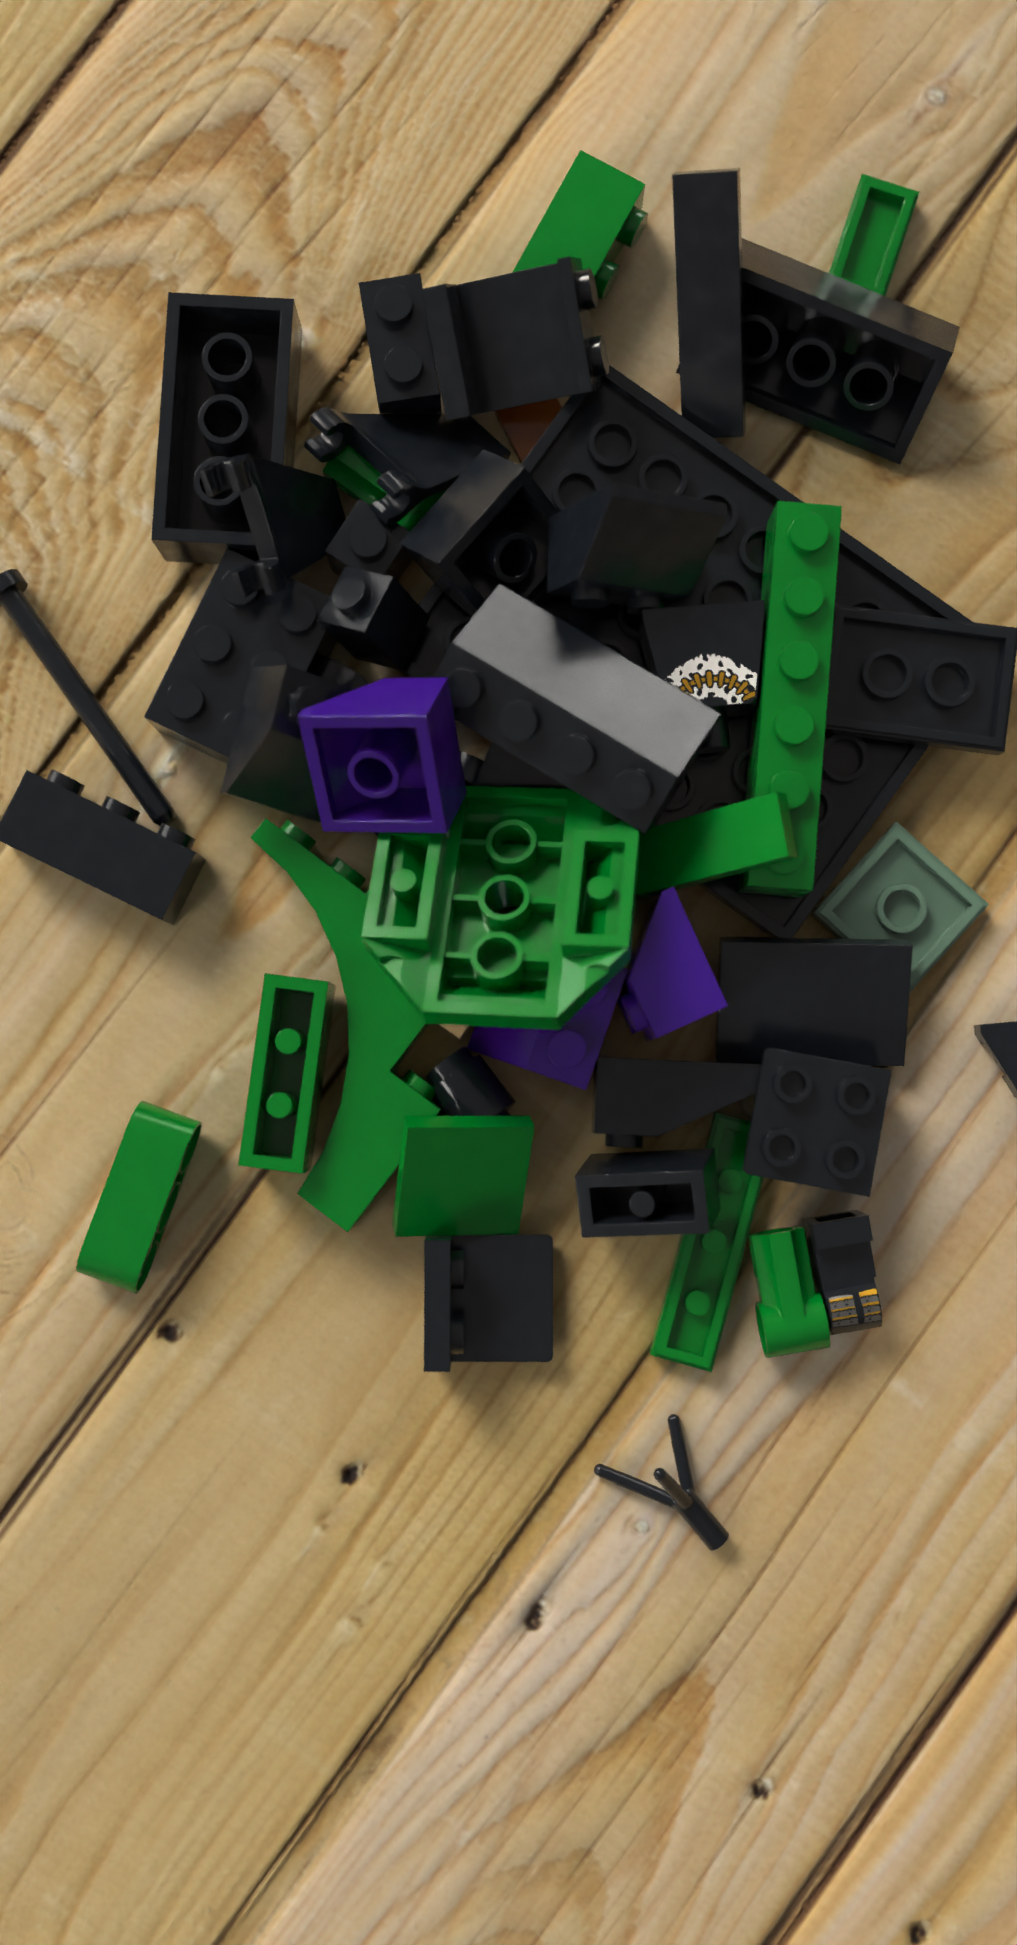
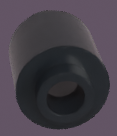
[426,1046,516,1116]

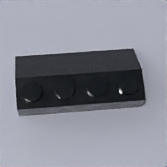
[676,238,960,464]
[433,584,722,834]

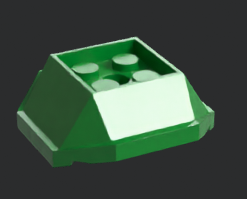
[361,786,641,1030]

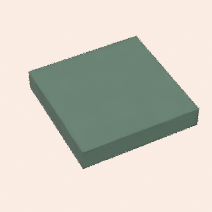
[810,822,989,993]

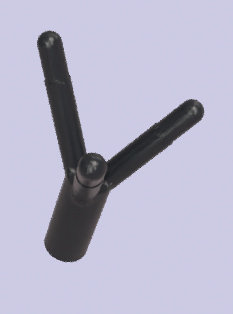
[594,1414,729,1551]

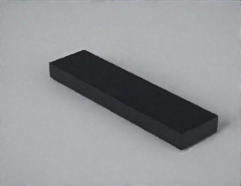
[672,168,746,438]

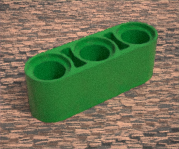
[76,1101,202,1294]

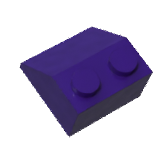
[298,677,467,833]
[617,886,728,1041]
[467,968,628,1090]

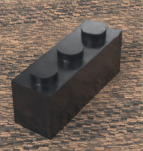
[0,769,206,925]

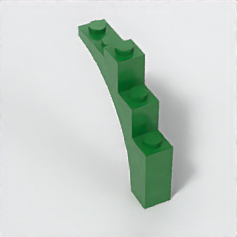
[250,818,442,1232]

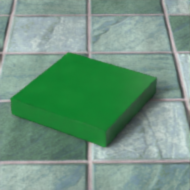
[392,1115,535,1237]

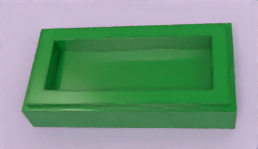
[829,174,920,296]

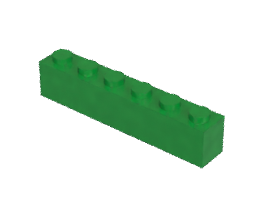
[738,501,842,897]

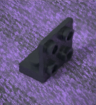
[742,1048,892,1197]
[424,1234,553,1372]

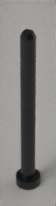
[0,569,175,826]

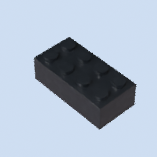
[151,292,303,564]

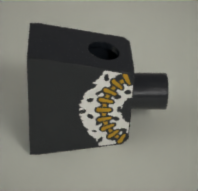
[637,600,765,754]

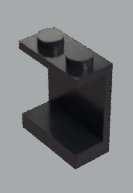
[421,256,609,420]

